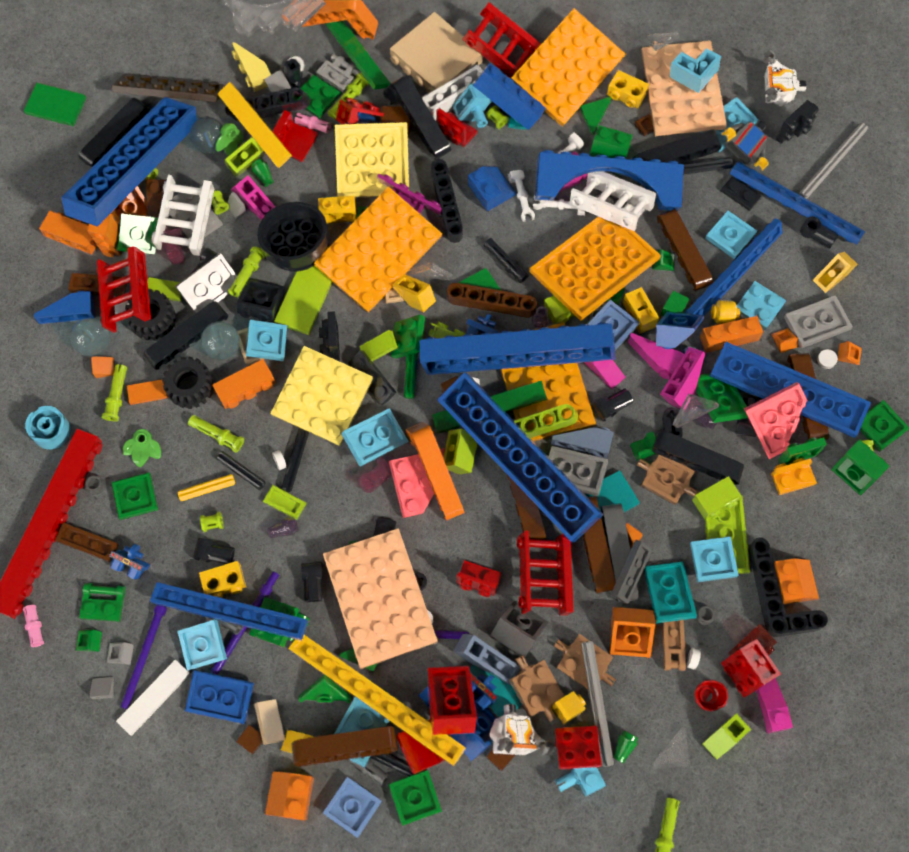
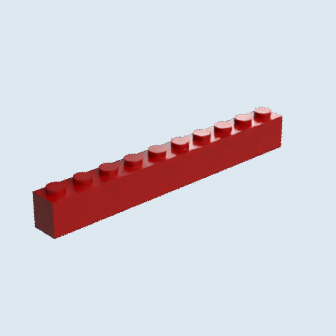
[0,429,103,619]

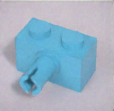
[453,83,492,128]
[555,767,606,797]

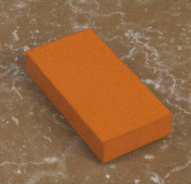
[127,379,168,405]

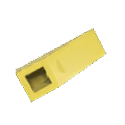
[232,42,271,92]

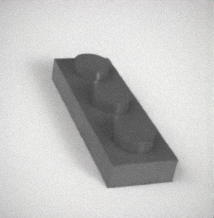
[611,540,653,604]

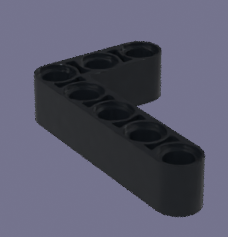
[383,75,451,159]
[748,537,828,637]

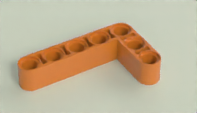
[285,0,378,40]
[405,422,464,521]

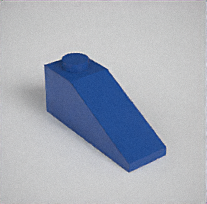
[34,291,95,324]

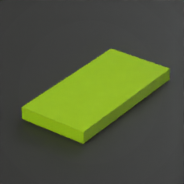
[274,266,332,335]
[705,496,750,574]

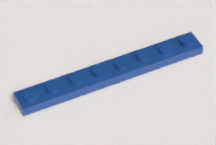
[730,161,865,245]
[684,218,783,316]
[150,582,308,641]

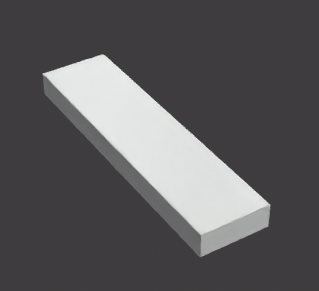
[116,660,190,736]

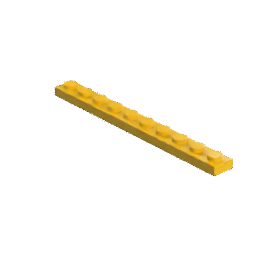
[288,635,466,766]

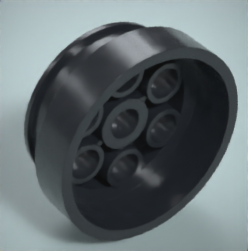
[257,202,329,272]

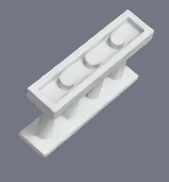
[570,171,656,231]
[152,175,214,256]

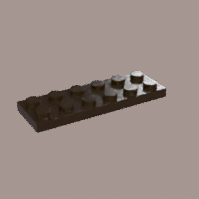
[112,73,225,102]

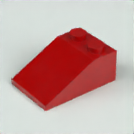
[427,666,477,735]

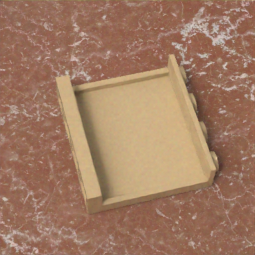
[390,12,483,94]

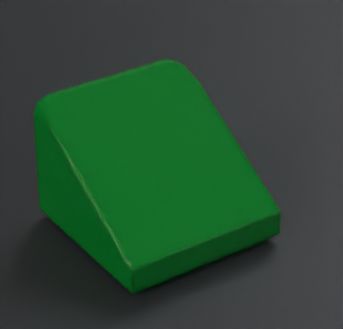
[652,249,675,271]
[75,630,102,652]

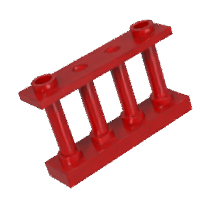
[462,2,541,78]
[97,246,151,333]
[517,531,574,616]

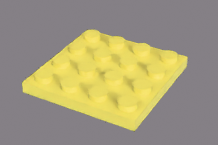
[335,123,409,198]
[270,346,373,446]

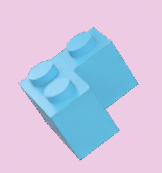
[669,48,721,93]

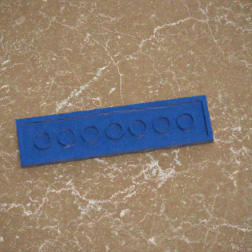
[710,342,871,438]

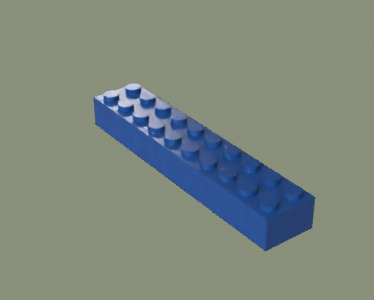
[61,97,197,227]
[420,322,616,375]
[437,372,604,542]

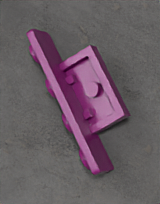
[377,174,442,215]

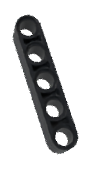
[225,87,311,122]
[78,98,150,168]
[633,129,722,164]
[431,159,463,243]
[143,301,228,370]
[652,431,744,485]

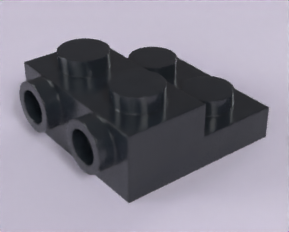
[776,99,819,144]
[237,278,284,322]
[319,311,340,361]

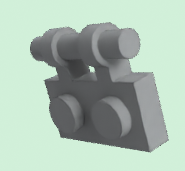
[316,54,361,93]

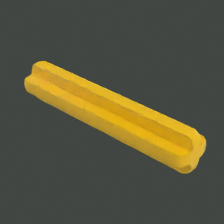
[178,474,235,501]

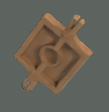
[637,455,699,505]
[554,634,616,690]
[509,655,564,722]

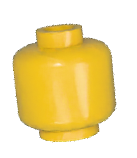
[711,300,740,324]

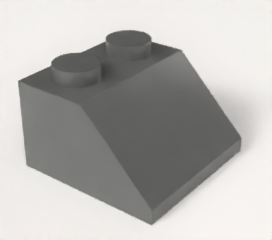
[490,600,548,658]

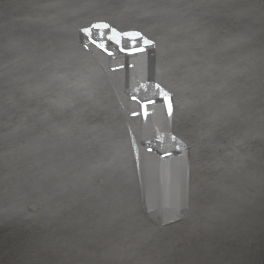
[222,0,326,38]

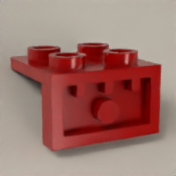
[336,98,384,125]
[436,108,477,147]
[272,110,318,162]
[456,560,502,597]
[721,639,781,698]
[396,719,449,774]
[554,726,602,769]

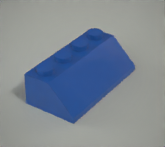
[473,63,545,130]
[419,686,496,761]

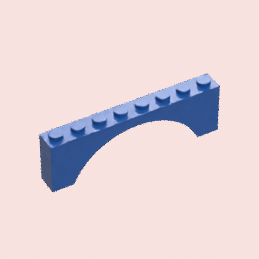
[535,150,684,211]

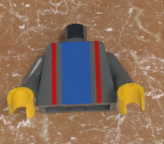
[722,120,769,171]

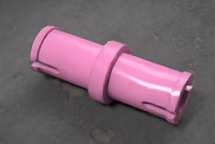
[295,112,331,134]
[23,605,44,647]

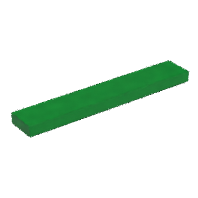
[325,20,390,90]
[432,381,547,434]

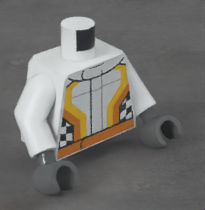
[763,50,806,106]
[489,704,555,755]

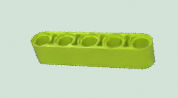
[514,404,578,438]

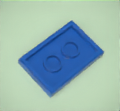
[185,670,255,724]

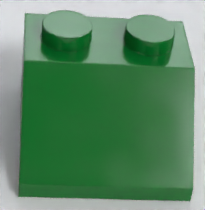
[589,125,633,175]
[831,439,890,496]

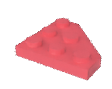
[744,382,807,459]
[389,448,445,518]

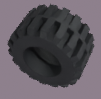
[125,289,176,341]
[162,357,214,409]

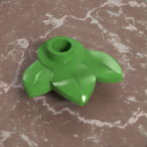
[216,123,244,156]
[123,429,161,467]

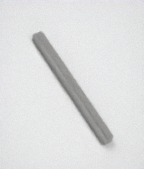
[799,123,868,199]
[581,641,614,767]

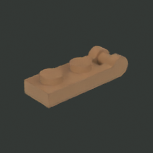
[662,620,686,671]

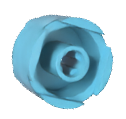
[25,406,71,450]

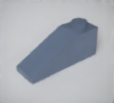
[551,427,614,459]
[453,634,520,685]

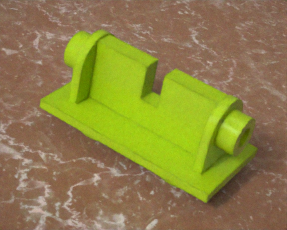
[428,322,465,339]

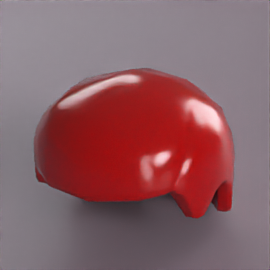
[694,679,729,711]

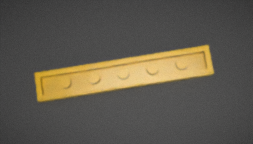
[218,82,292,168]

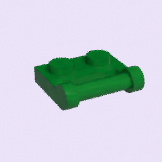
[79,583,126,622]

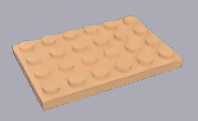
[642,41,727,136]
[323,528,438,669]

